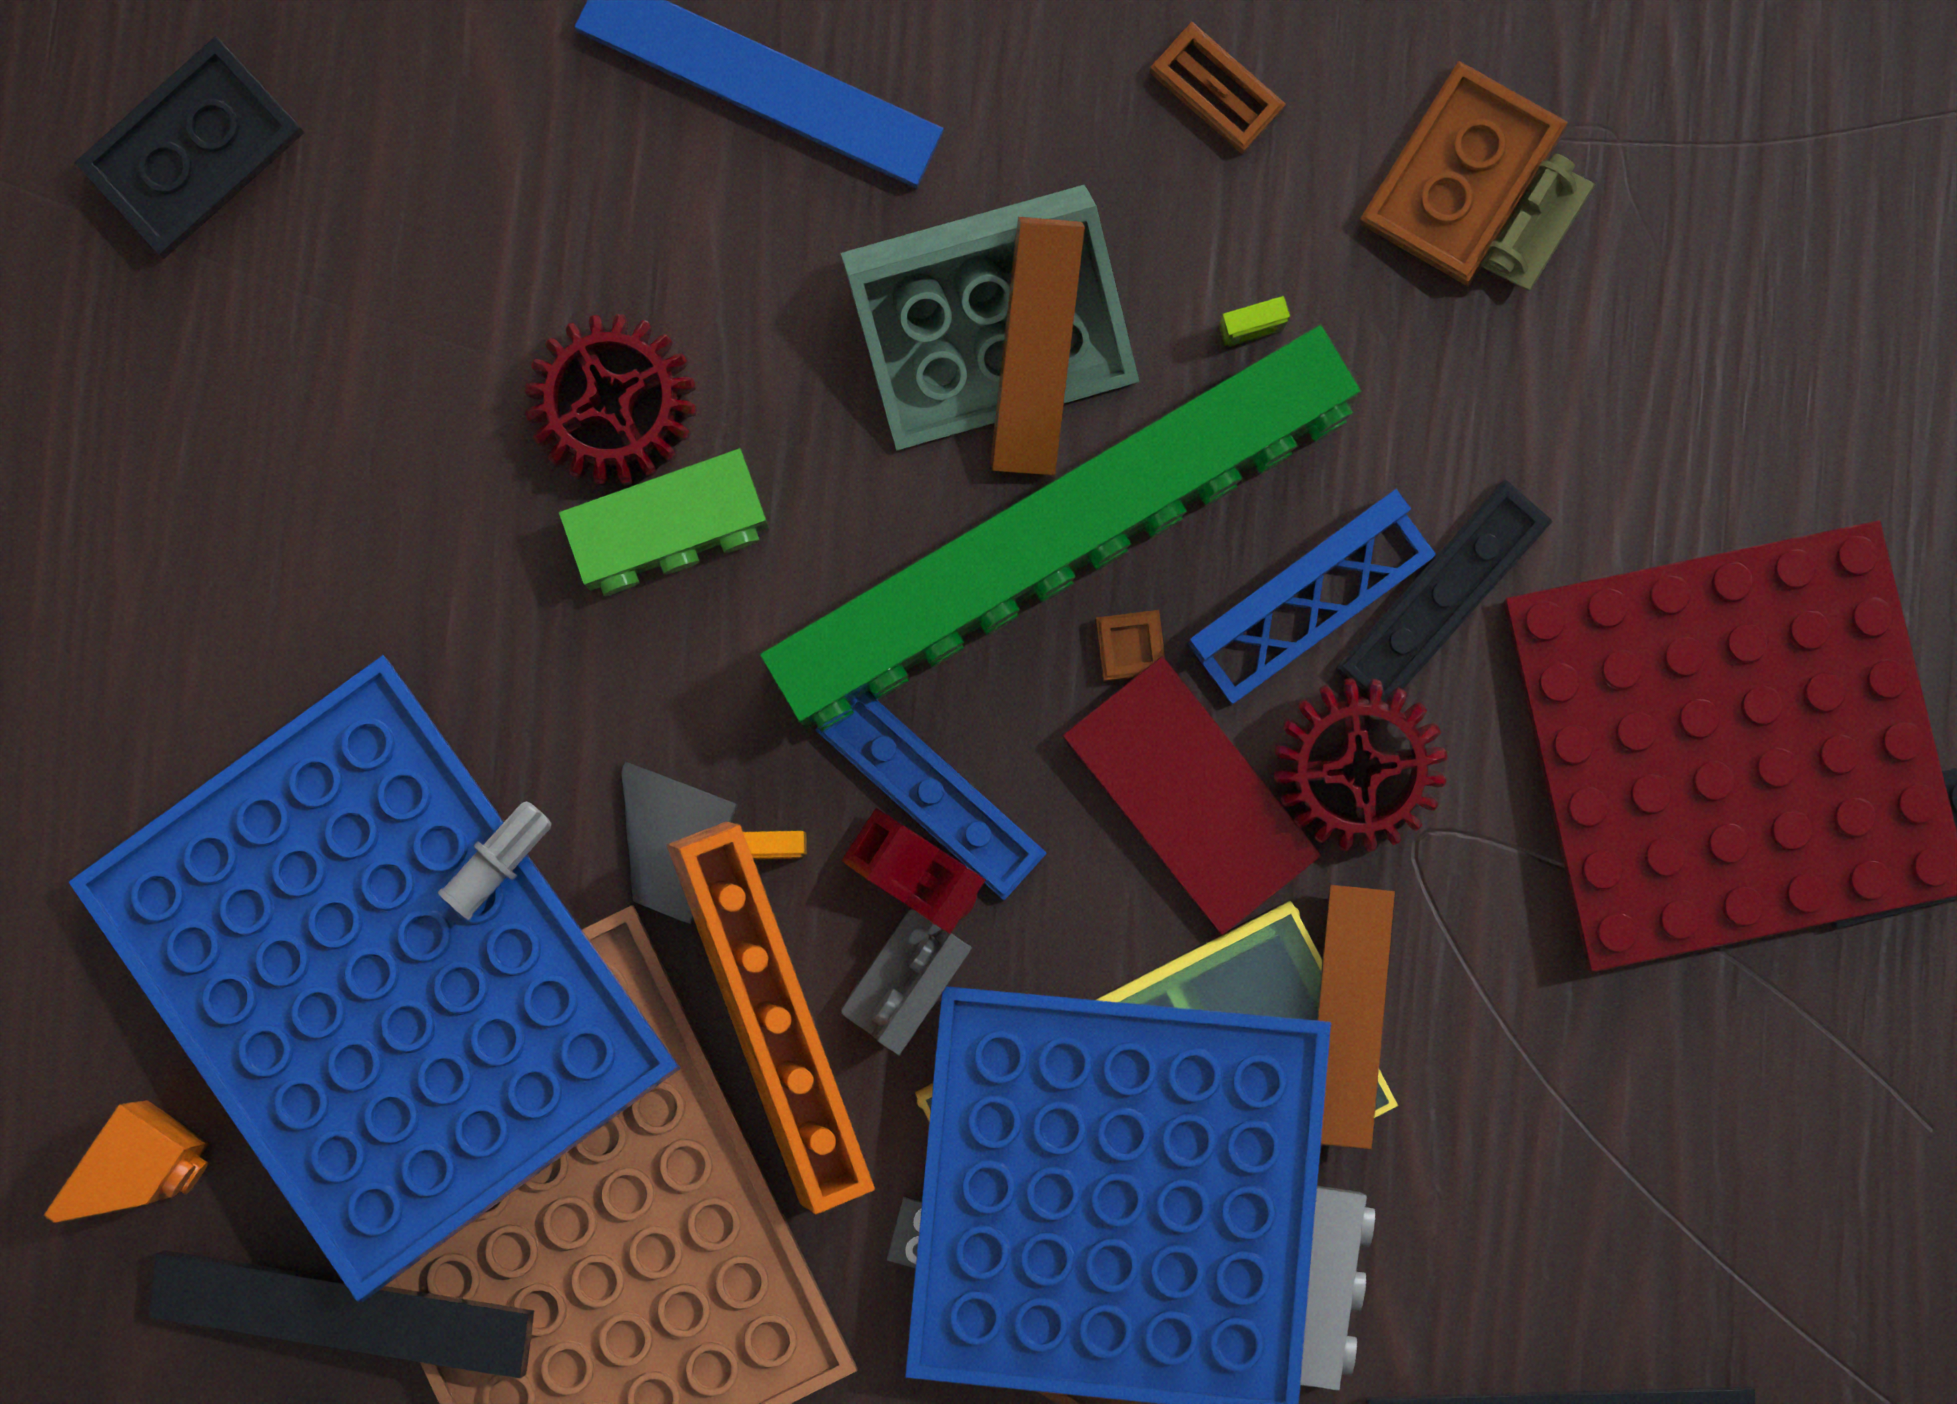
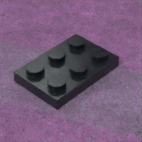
[74,36,305,259]

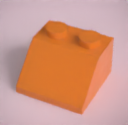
[44,1100,210,1222]

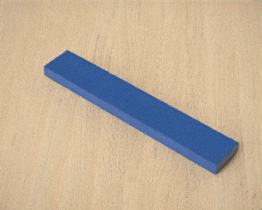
[575,0,944,189]

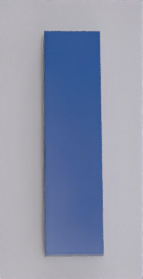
[815,692,1047,901]

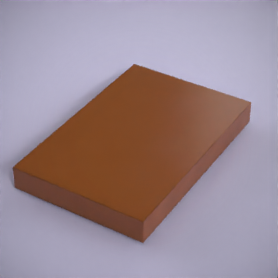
[1360,61,1568,287]

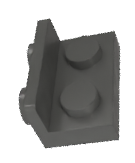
[840,908,972,1055]

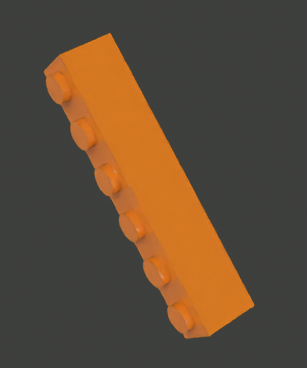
[666,821,875,1215]

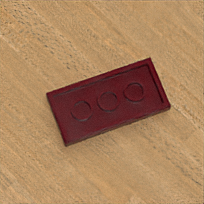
[1062,656,1322,935]

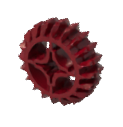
[524,314,697,486]
[1273,678,1447,852]

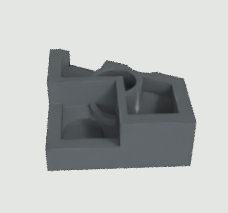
[621,762,738,924]

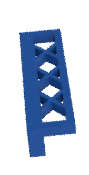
[1186,489,1436,706]

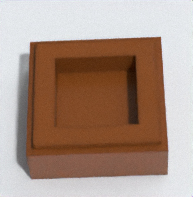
[1095,610,1165,682]

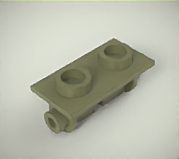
[1481,153,1595,292]

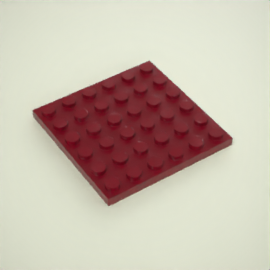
[1504,520,1957,973]

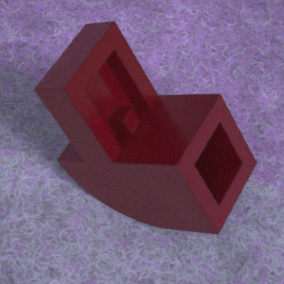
[841,808,986,934]

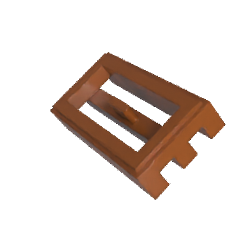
[1149,22,1286,155]

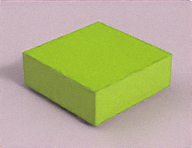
[1219,296,1290,347]

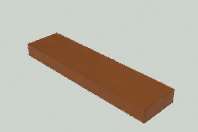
[990,217,1085,475]
[1317,885,1395,1150]

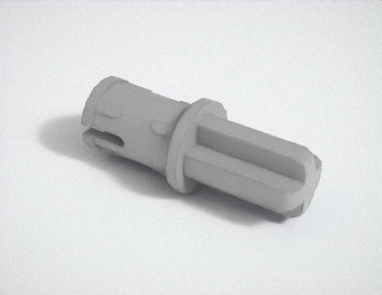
[437,801,551,921]

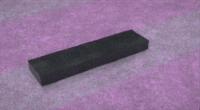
[1336,479,1553,702]

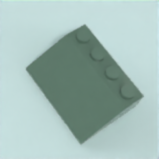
[841,185,1139,451]

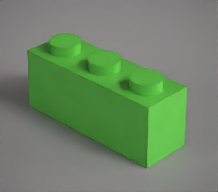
[559,448,769,596]

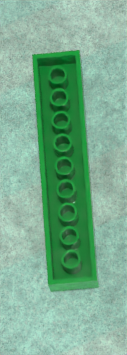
[760,325,1361,733]

